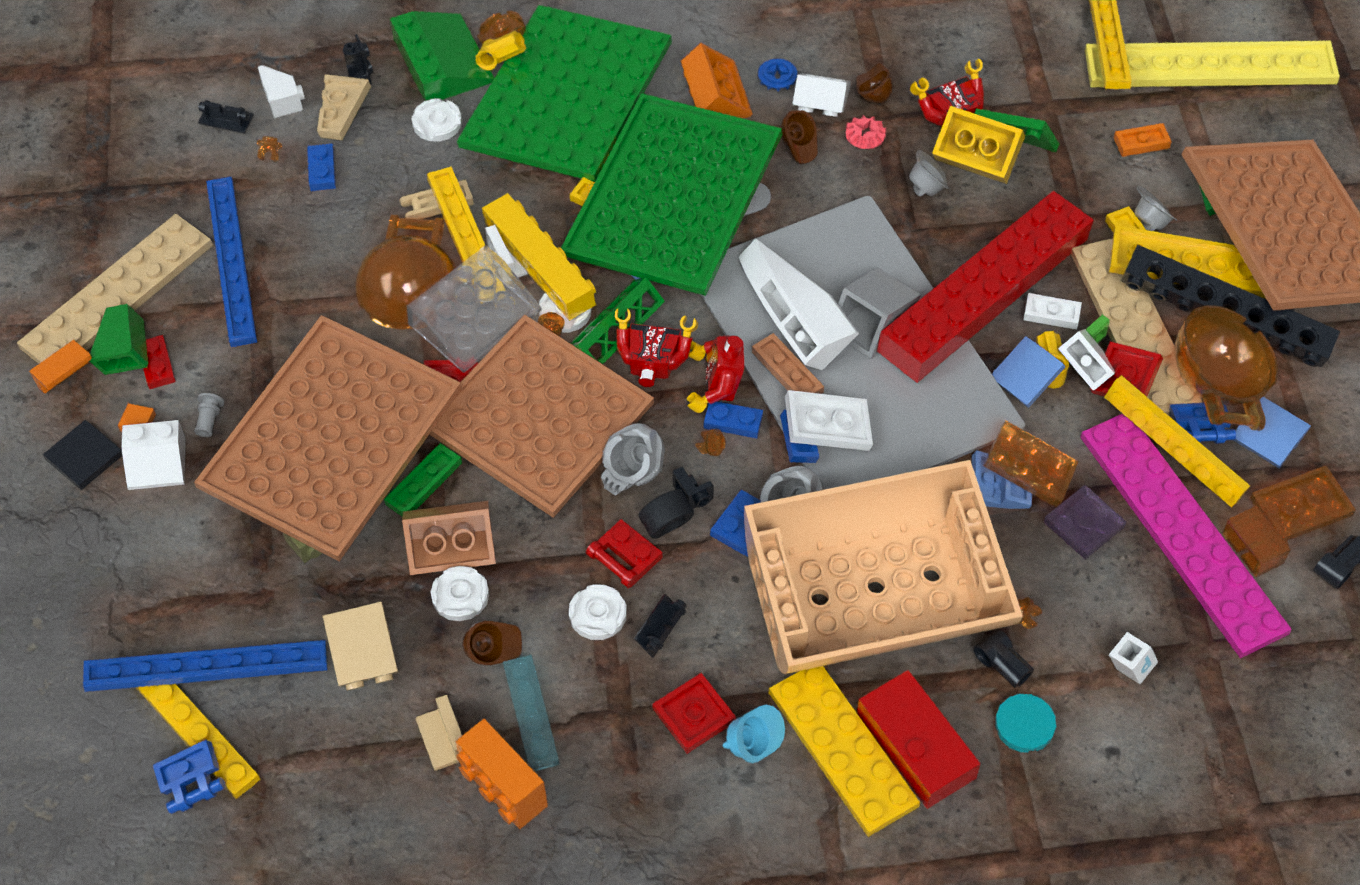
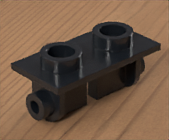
[343,34,373,85]
[198,100,254,133]
[634,594,687,658]

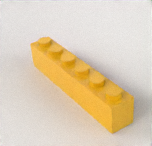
[482,193,596,321]

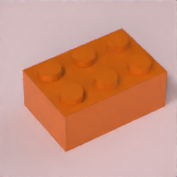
[455,719,548,829]

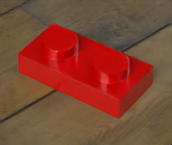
[143,335,176,390]

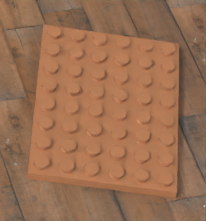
[1182,140,1360,310]
[194,315,462,562]

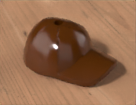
[856,62,893,103]
[781,110,818,164]
[462,621,522,665]

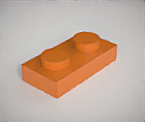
[1114,123,1172,157]

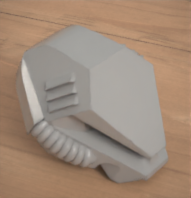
[601,423,665,496]
[760,466,824,503]

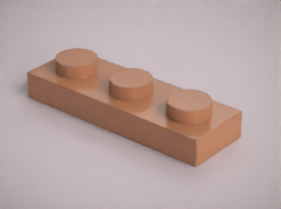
[752,333,824,394]

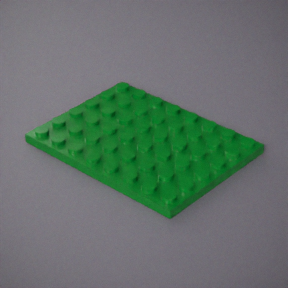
[457,5,672,182]
[561,93,783,296]

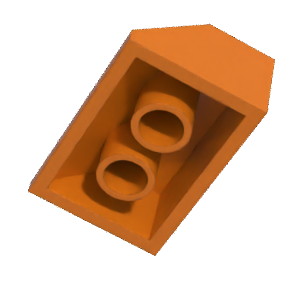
[681,43,753,118]

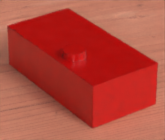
[857,670,981,809]

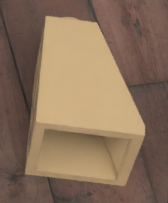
[323,602,398,691]

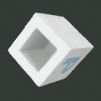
[1109,632,1158,684]

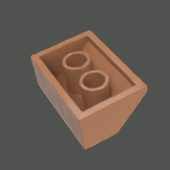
[402,501,496,575]

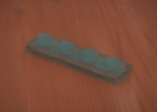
[503,655,560,771]

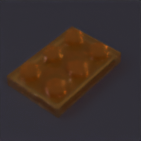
[983,420,1079,508]
[1250,465,1356,543]

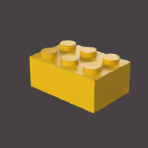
[932,106,1025,184]

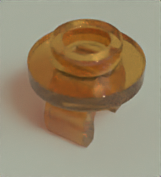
[256,136,282,162]
[538,312,565,336]
[695,429,726,456]
[1018,597,1043,629]

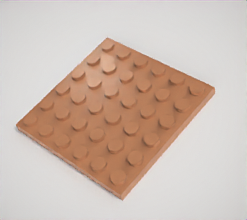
[429,314,654,518]

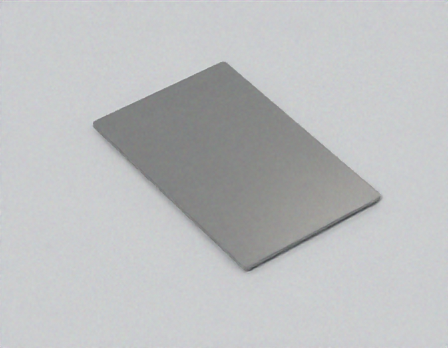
[701,196,1025,490]

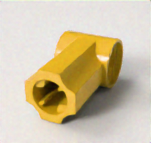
[476,31,526,70]
[1036,331,1069,389]

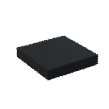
[43,419,123,490]

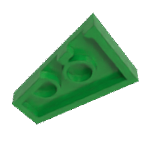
[975,109,1059,153]

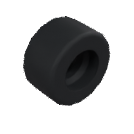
[638,489,694,539]

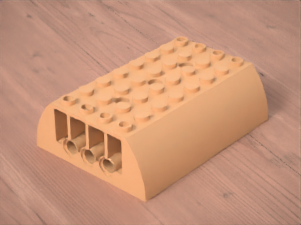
[744,460,1023,674]

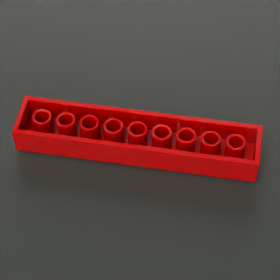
[877,191,1094,383]

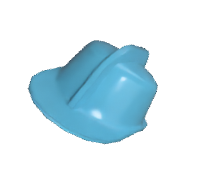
[722,705,785,763]

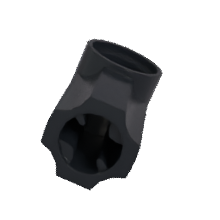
[1313,535,1360,590]
[973,629,1034,688]

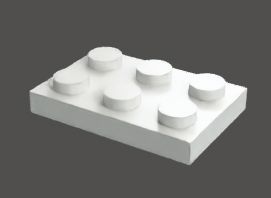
[785,390,873,451]

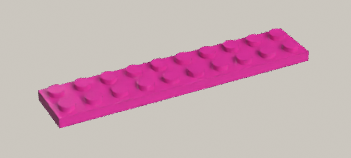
[1080,414,1292,659]

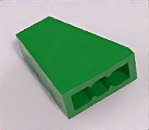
[89,304,148,375]

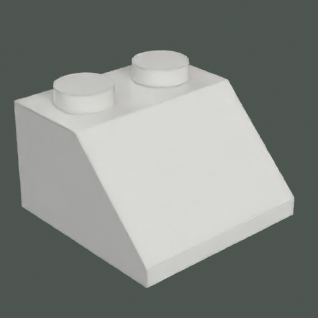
[793,73,851,116]
[122,420,186,490]

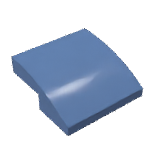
[992,336,1065,408]
[1234,397,1311,469]
[972,450,1032,509]

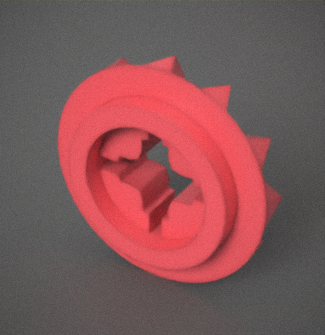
[846,115,886,149]

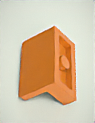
[29,340,92,394]

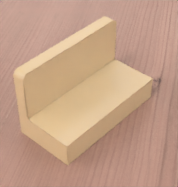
[416,695,462,770]

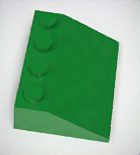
[390,11,494,101]

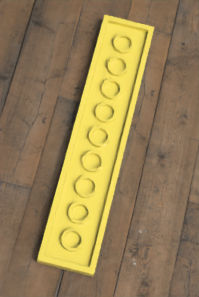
[1085,41,1340,87]

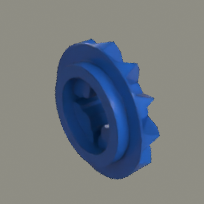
[758,59,797,92]

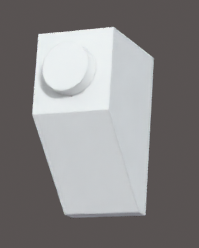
[258,65,305,118]
[1058,329,1115,391]

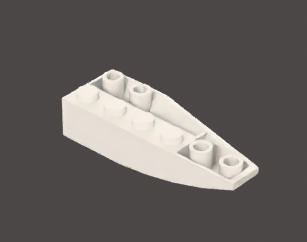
[738,239,859,370]

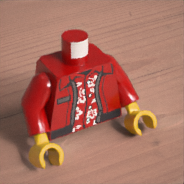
[910,59,984,127]
[615,308,698,387]
[687,335,744,413]

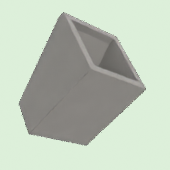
[838,268,921,359]

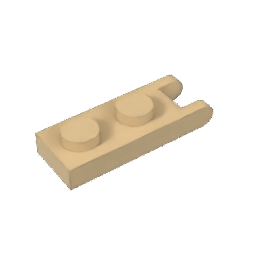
[400,179,474,222]

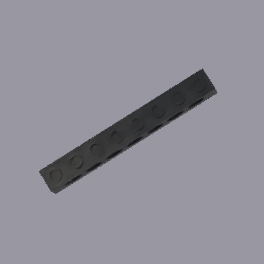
[1121,244,1340,367]

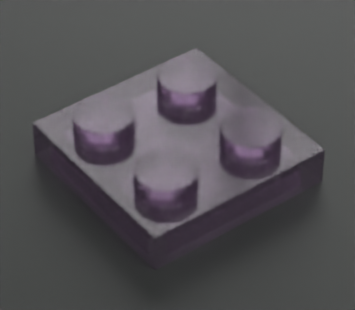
[1044,485,1126,560]

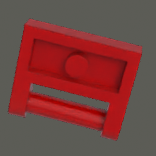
[586,519,663,588]

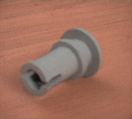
[194,393,225,437]

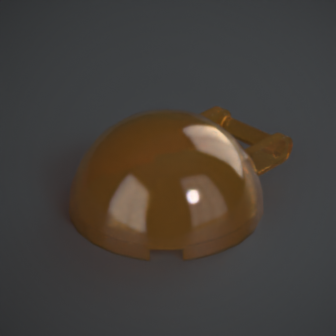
[356,214,460,329]
[1175,305,1278,431]

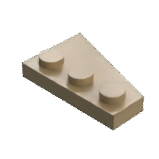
[317,74,371,140]

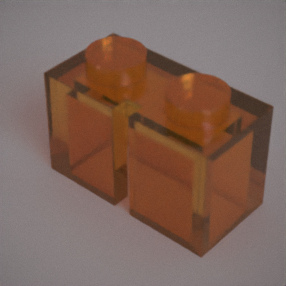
[1222,506,1291,578]

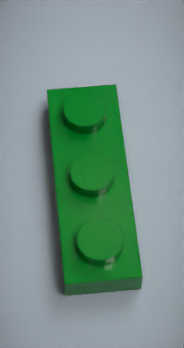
[384,443,462,517]

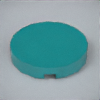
[995,694,1056,753]

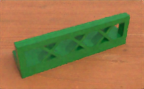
[570,277,665,364]

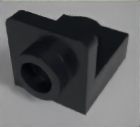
[673,466,714,509]

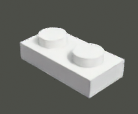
[1024,293,1082,330]

